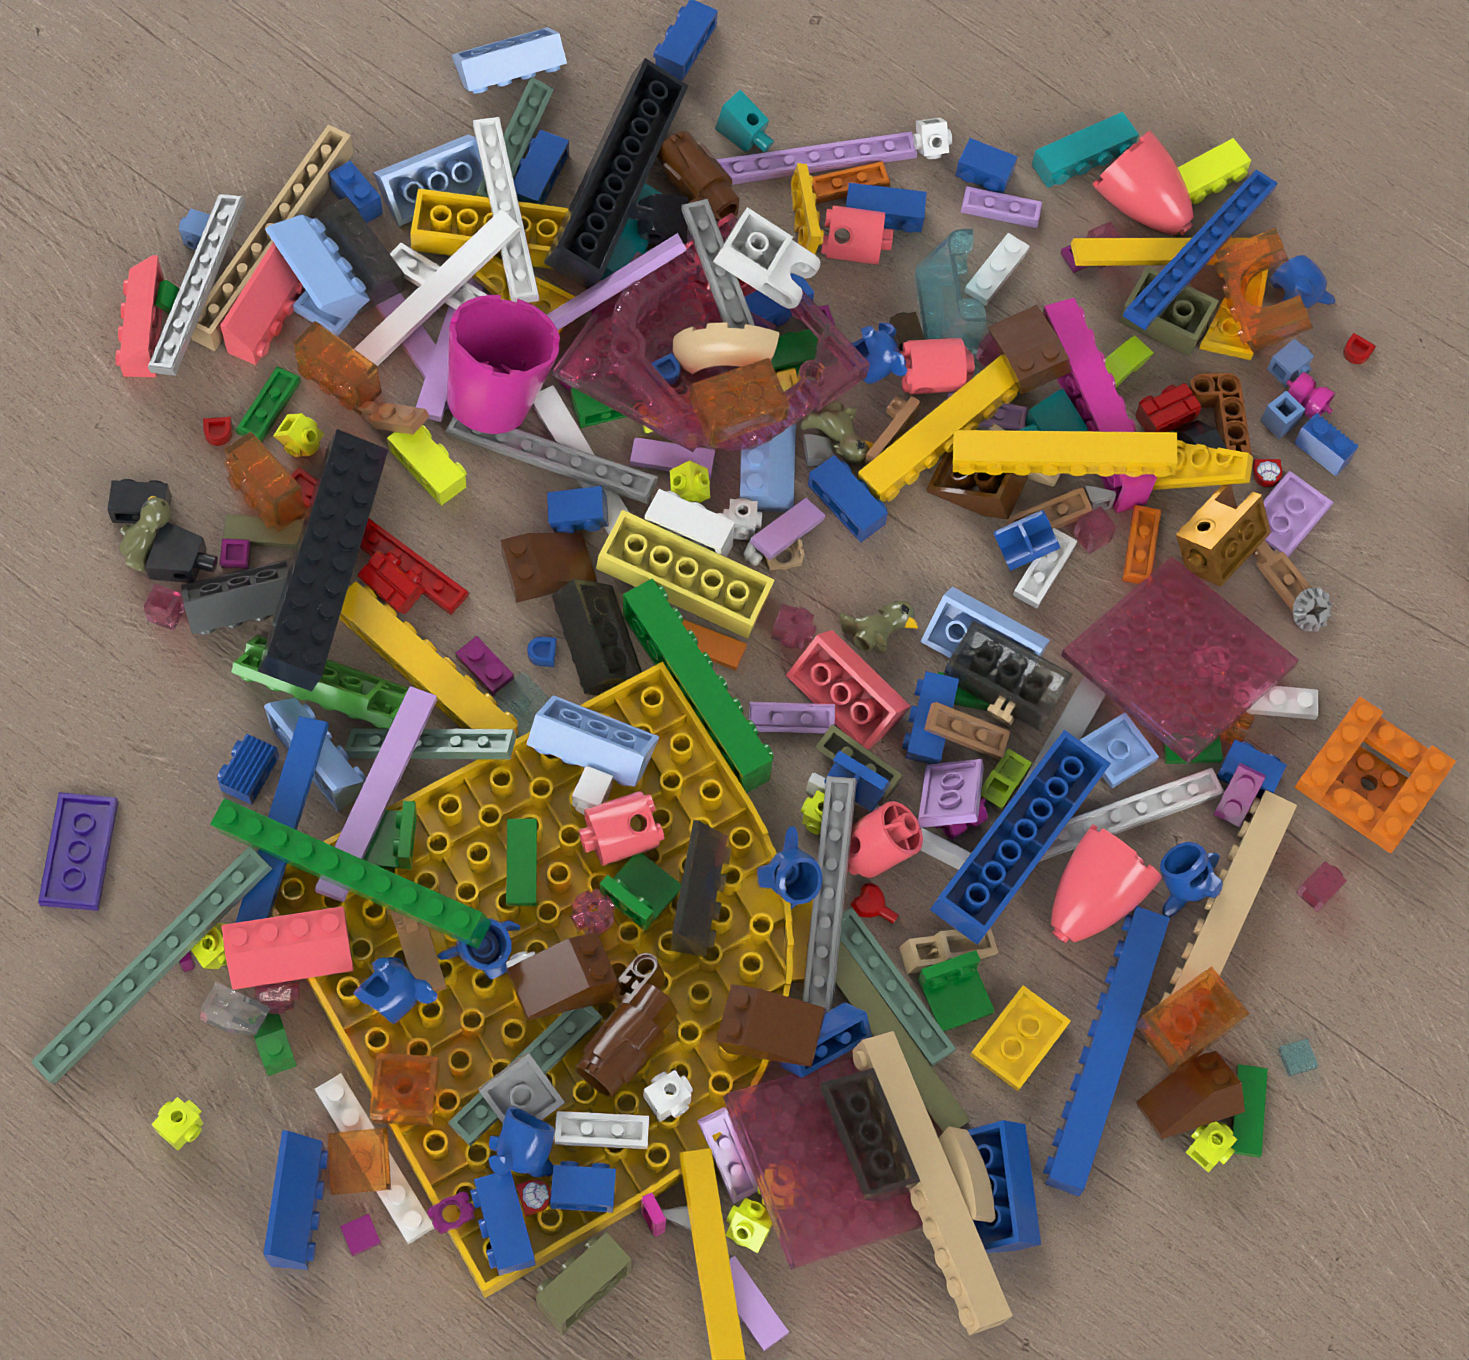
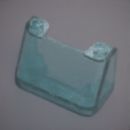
[915,228,987,354]

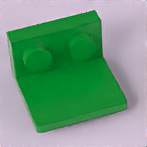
[363,801,417,869]
[600,853,682,931]
[918,950,994,1032]

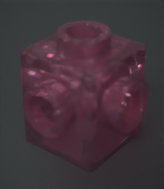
[771,603,817,650]
[570,888,615,935]
[255,980,300,1014]

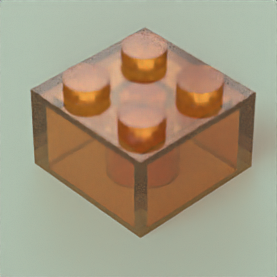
[369,1053,440,1127]

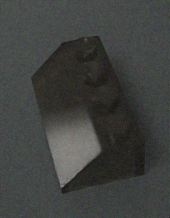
[317,197,405,314]
[551,579,642,695]
[944,621,1073,732]
[671,820,732,957]
[819,1068,920,1201]

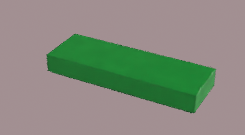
[236,366,301,445]
[506,819,537,906]
[1231,1064,1268,1158]

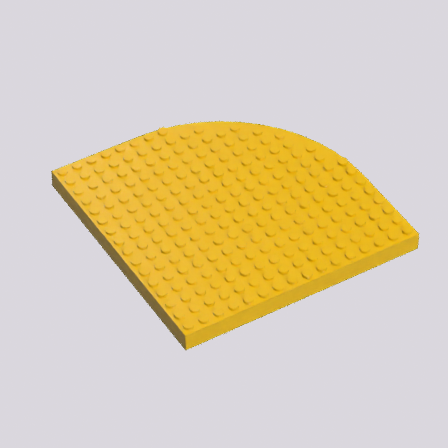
[271,661,794,1298]

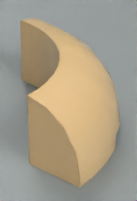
[673,323,780,374]

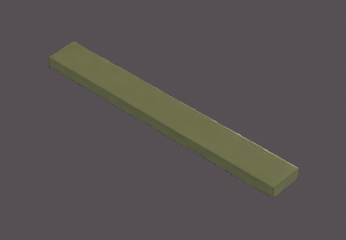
[807,940,971,1134]

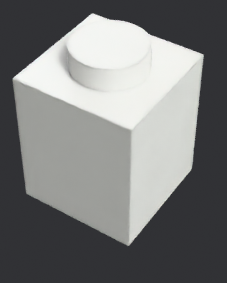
[572,765,613,814]

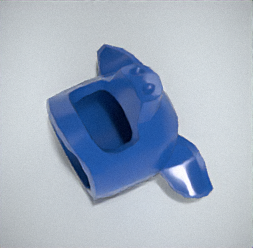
[1269,255,1335,314]
[841,323,908,384]
[757,826,822,909]
[1160,842,1223,917]
[437,918,521,979]
[354,957,438,1024]
[488,1107,555,1178]

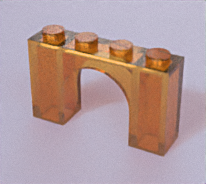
[1214,227,1313,352]

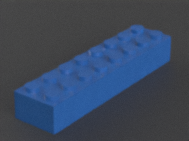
[930,730,1111,945]

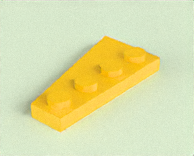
[791,163,824,255]
[472,256,576,336]
[1199,261,1269,360]
[1152,440,1253,490]

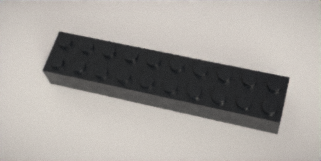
[543,58,688,289]
[257,429,389,692]

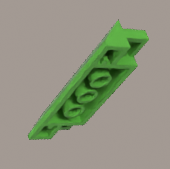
[231,634,409,729]

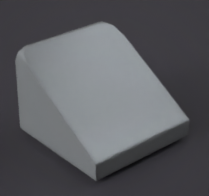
[803,434,833,466]
[1083,486,1117,513]
[662,1206,691,1230]

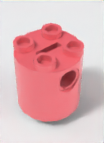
[821,206,894,265]
[900,338,975,394]
[578,791,665,866]
[848,801,923,878]

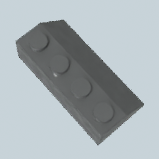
[181,558,292,635]

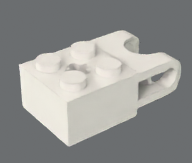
[713,207,820,309]

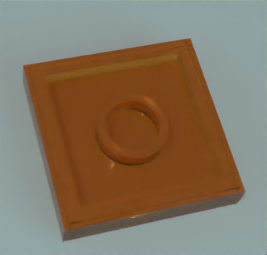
[327,1128,391,1195]

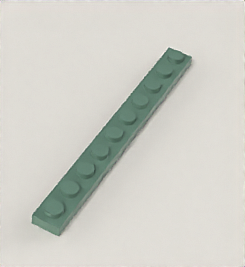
[31,846,273,1084]

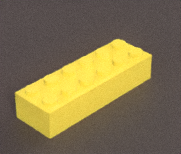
[596,510,775,639]

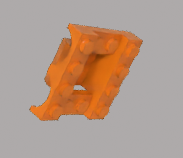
[1294,696,1456,854]

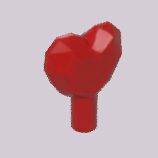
[850,882,899,924]

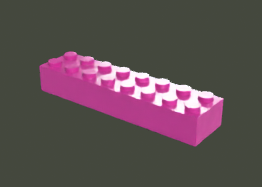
[1043,298,1157,513]

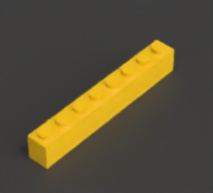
[858,355,1019,503]
[953,430,1177,477]
[339,581,519,738]

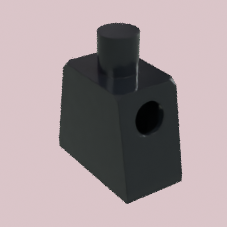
[628,194,688,246]
[145,522,218,583]

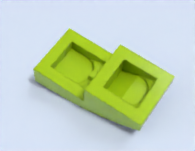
[1105,335,1154,389]
[981,748,1032,809]

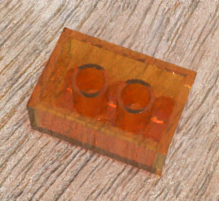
[293,321,382,415]
[689,358,790,446]
[224,432,306,533]
[1136,966,1250,1073]

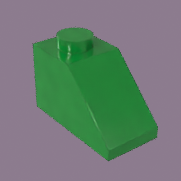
[250,1010,297,1076]

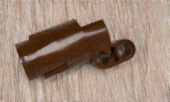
[657,131,740,243]
[574,953,678,1098]

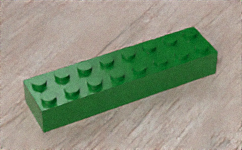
[623,578,774,793]

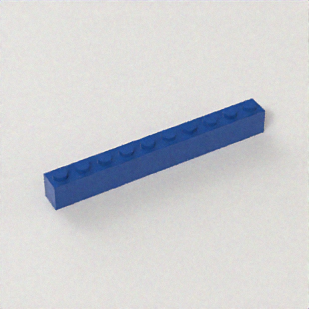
[1043,906,1170,1197]

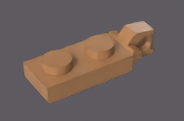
[358,401,429,435]
[1253,540,1312,612]

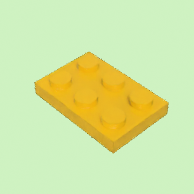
[970,985,1071,1091]

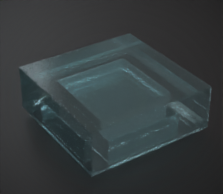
[1278,1039,1318,1077]

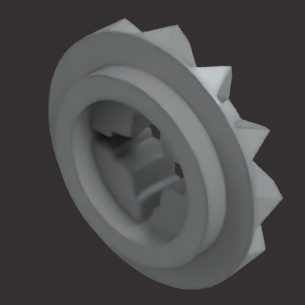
[1293,587,1334,631]

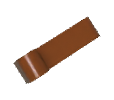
[1189,373,1252,456]

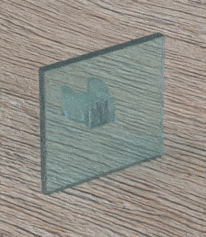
[493,672,550,739]

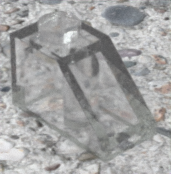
[200,982,270,1035]

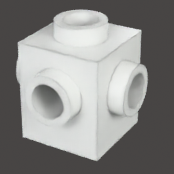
[913,117,952,159]
[723,498,762,540]
[643,1070,693,1122]

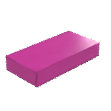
[641,1192,666,1237]

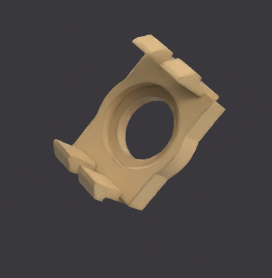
[765,539,805,570]
[986,695,1016,727]

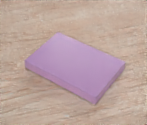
[1263,471,1333,557]
[918,759,984,828]

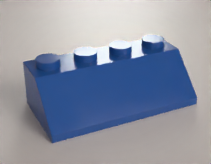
[967,1120,1041,1253]
[263,1130,329,1270]

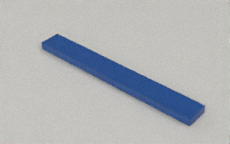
[235,716,329,923]

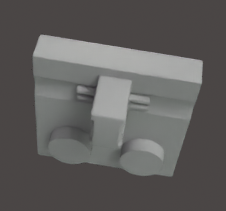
[478,1052,565,1123]

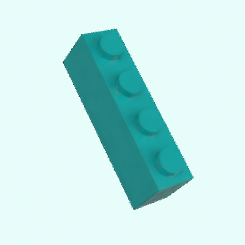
[1032,112,1139,188]
[600,183,662,280]

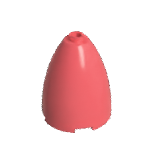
[1092,130,1194,236]
[1051,824,1162,944]

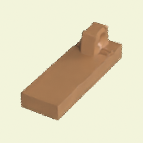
[865,396,921,466]
[1007,487,1094,529]
[924,702,1010,759]
[391,911,447,992]

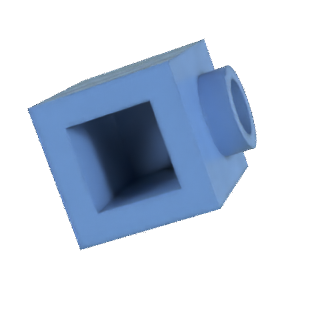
[179,208,210,250]
[1267,339,1314,387]
[1260,391,1305,439]

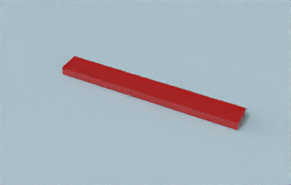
[281,467,469,615]

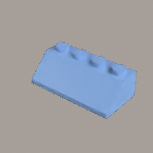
[452,27,567,94]
[373,134,484,226]
[265,215,370,321]
[739,398,796,513]
[920,586,1050,695]
[527,695,659,787]
[264,698,366,812]

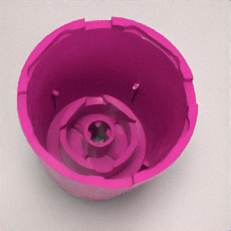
[447,295,560,434]

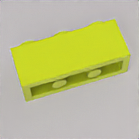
[1178,138,1251,205]
[387,425,467,506]

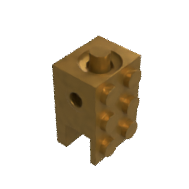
[1176,484,1271,587]

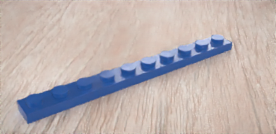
[1123,169,1278,330]

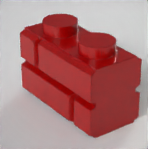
[1135,383,1201,432]
[357,550,426,614]

